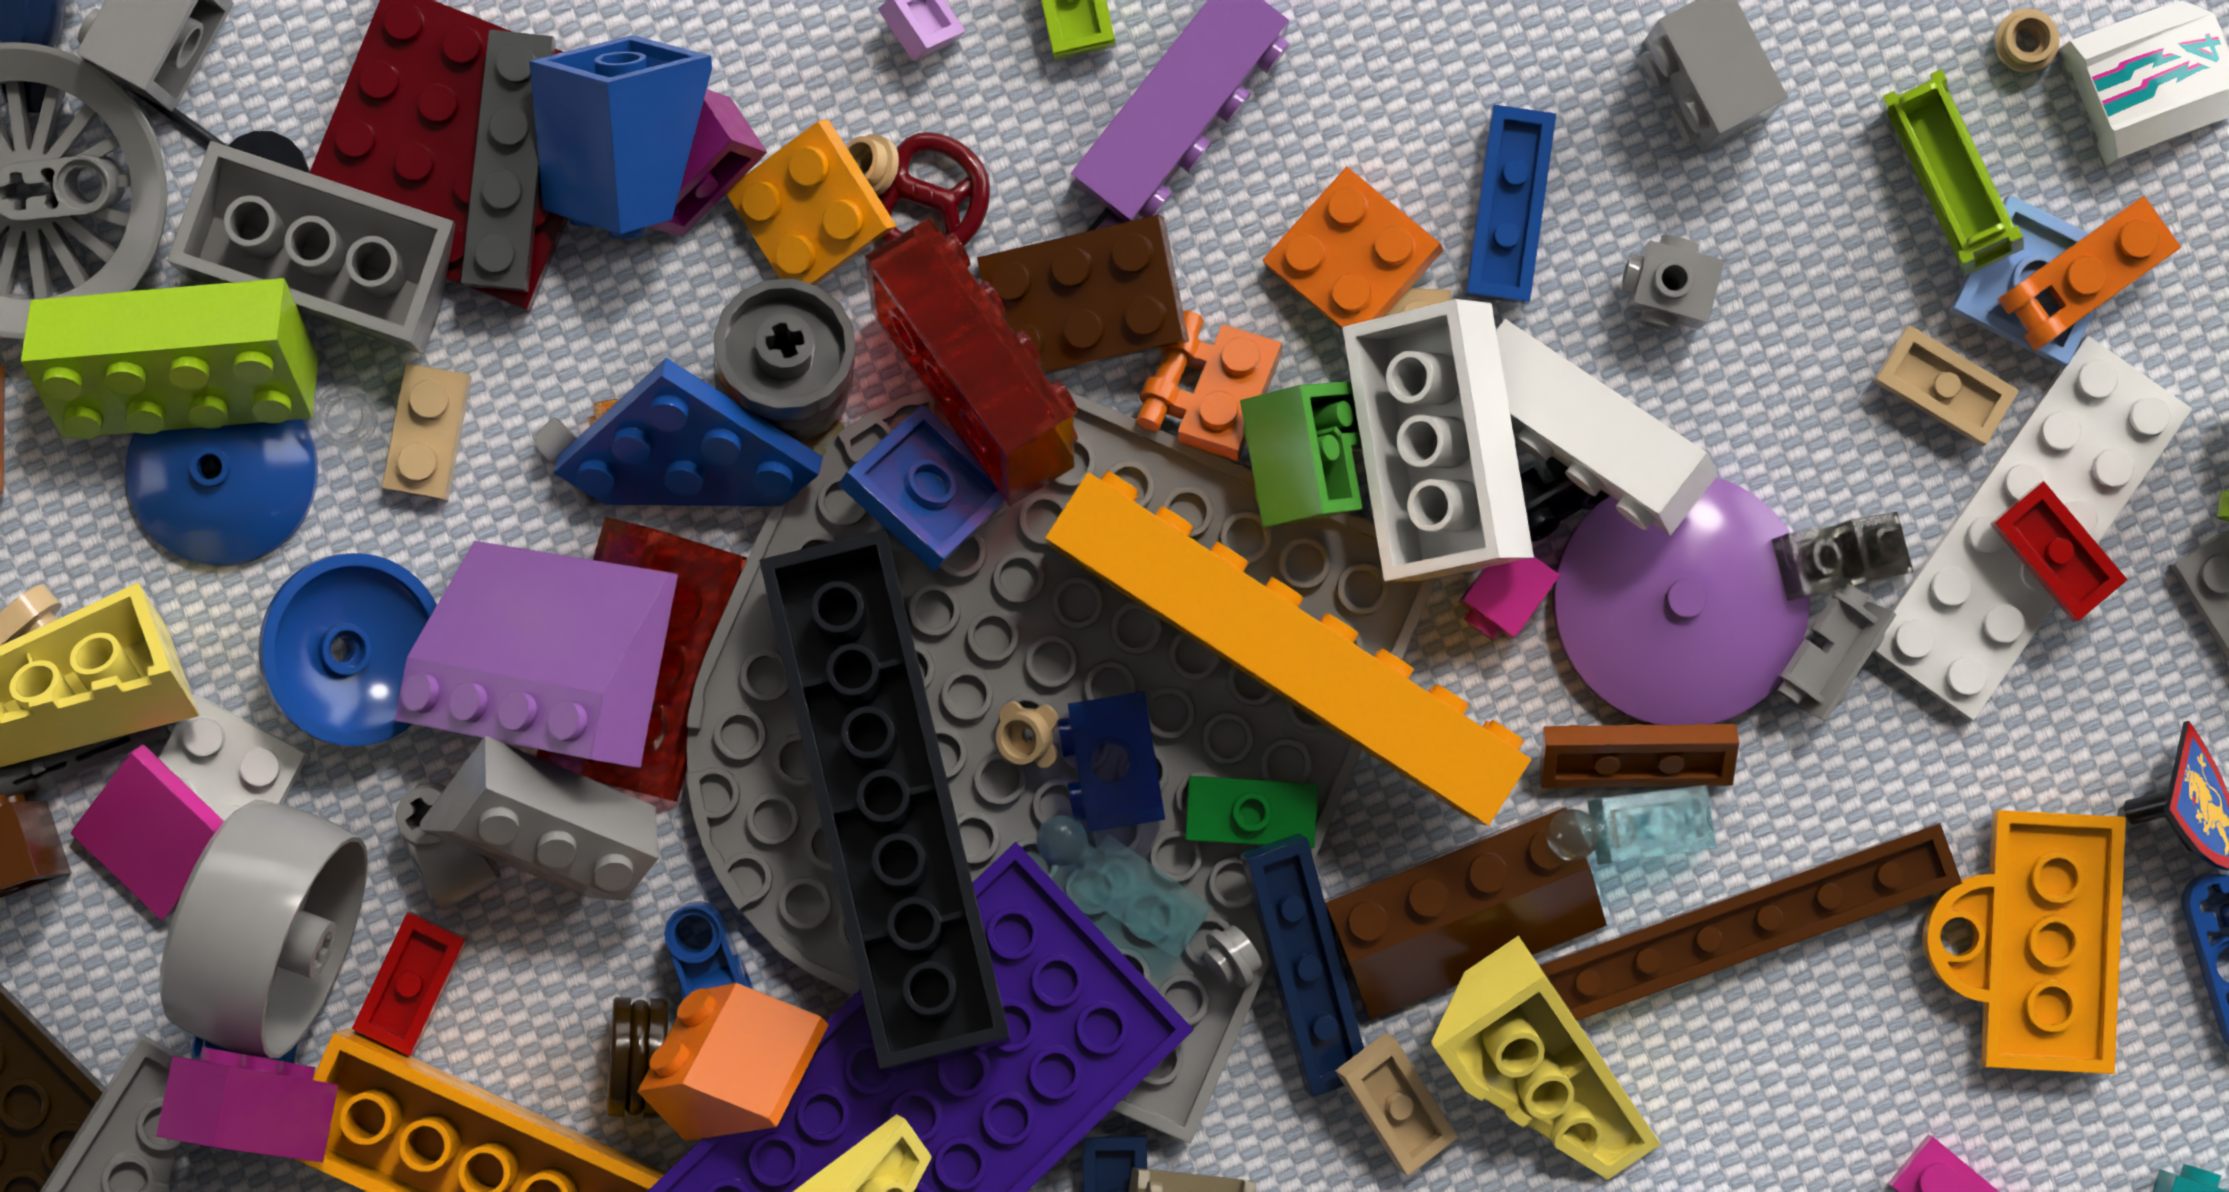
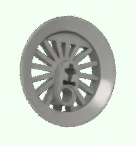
[0,42,168,339]

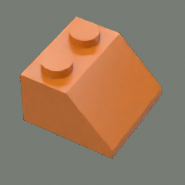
[637,983,829,1141]

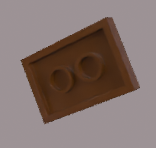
[977,215,1189,383]

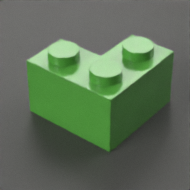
[1240,381,1363,527]

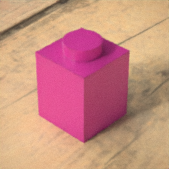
[1458,556,1560,641]

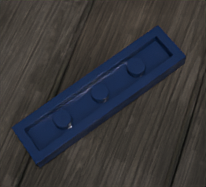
[1240,833,1364,1097]

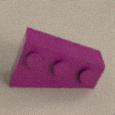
[156,1047,339,1162]

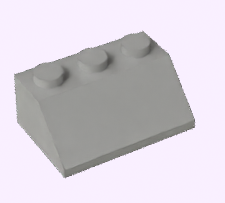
[420,735,659,901]

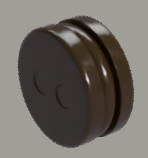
[606,997,668,1119]

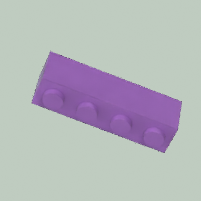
[1071,0,1290,223]

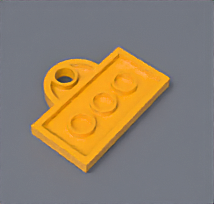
[1923,810,2126,1074]

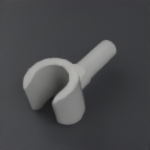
[535,418,594,507]

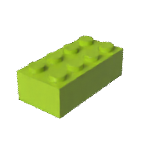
[21,278,319,439]

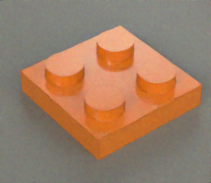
[1262,166,1444,332]

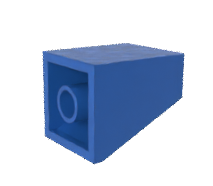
[529,35,712,239]

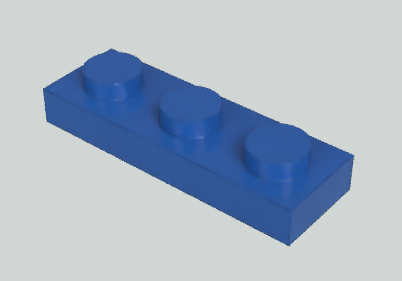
[1465,104,1557,305]

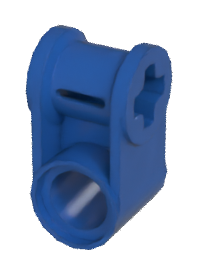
[664,901,754,1000]

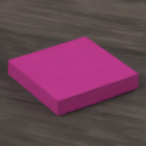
[70,744,224,921]

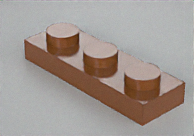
[1539,723,1739,788]

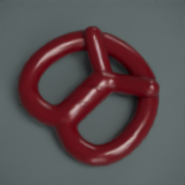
[878,132,990,258]

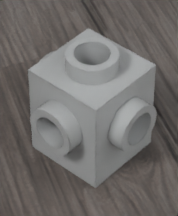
[1620,235,1725,332]

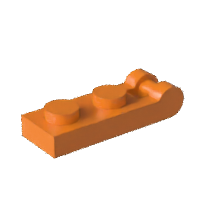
[1997,195,2182,351]

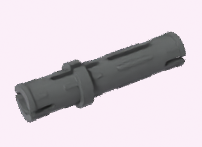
[0,724,171,797]

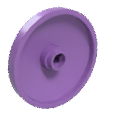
[1552,478,1810,725]

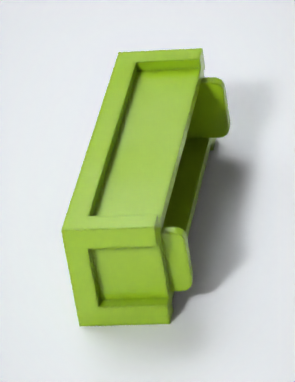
[1883,69,2024,276]

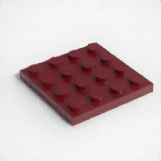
[309,0,568,312]

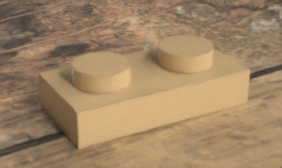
[1872,325,2019,447]
[382,363,472,501]
[1335,1032,1458,1176]

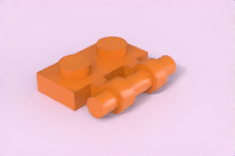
[1136,311,1282,462]

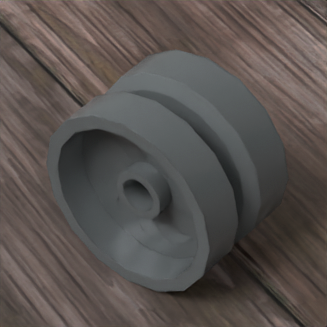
[713,279,856,442]

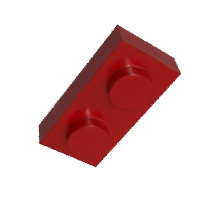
[1990,481,2128,622]
[352,912,468,1056]

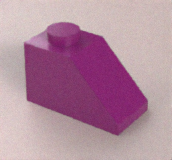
[648,89,767,237]

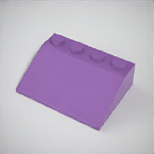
[395,541,678,768]

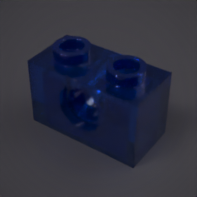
[1057,691,1165,832]

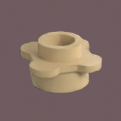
[996,701,1059,768]

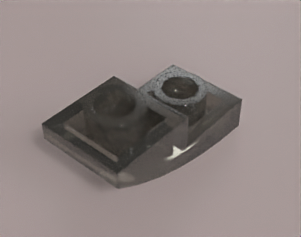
[1771,512,1914,601]

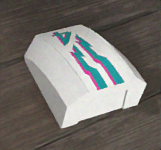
[2058,0,2229,166]

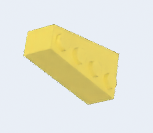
[0,582,199,767]

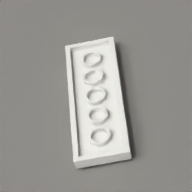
[1873,336,2192,721]

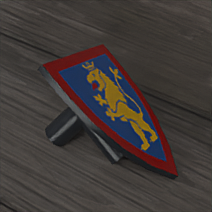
[2124,721,2229,871]

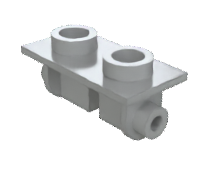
[1777,584,1897,721]

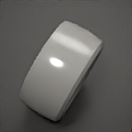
[159,799,368,1059]

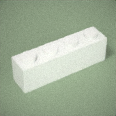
[1496,319,1718,536]

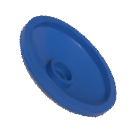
[125,419,318,566]
[258,553,437,746]

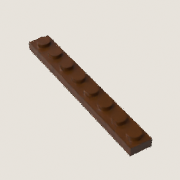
[1538,823,1962,1021]

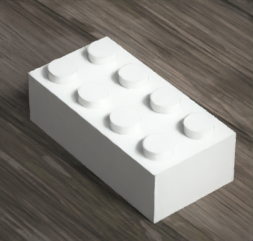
[1342,299,1534,582]

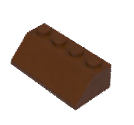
[1324,807,1607,1020]

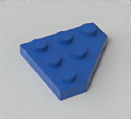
[553,358,823,507]

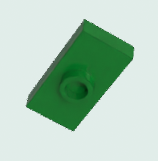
[1185,776,1318,848]

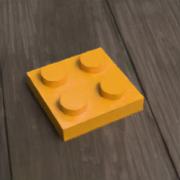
[726,119,897,285]

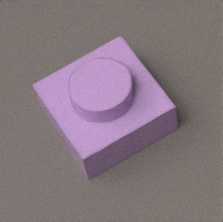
[878,0,966,61]

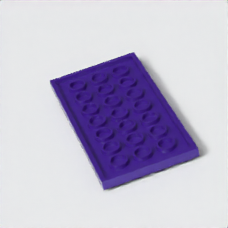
[647,842,1194,1192]

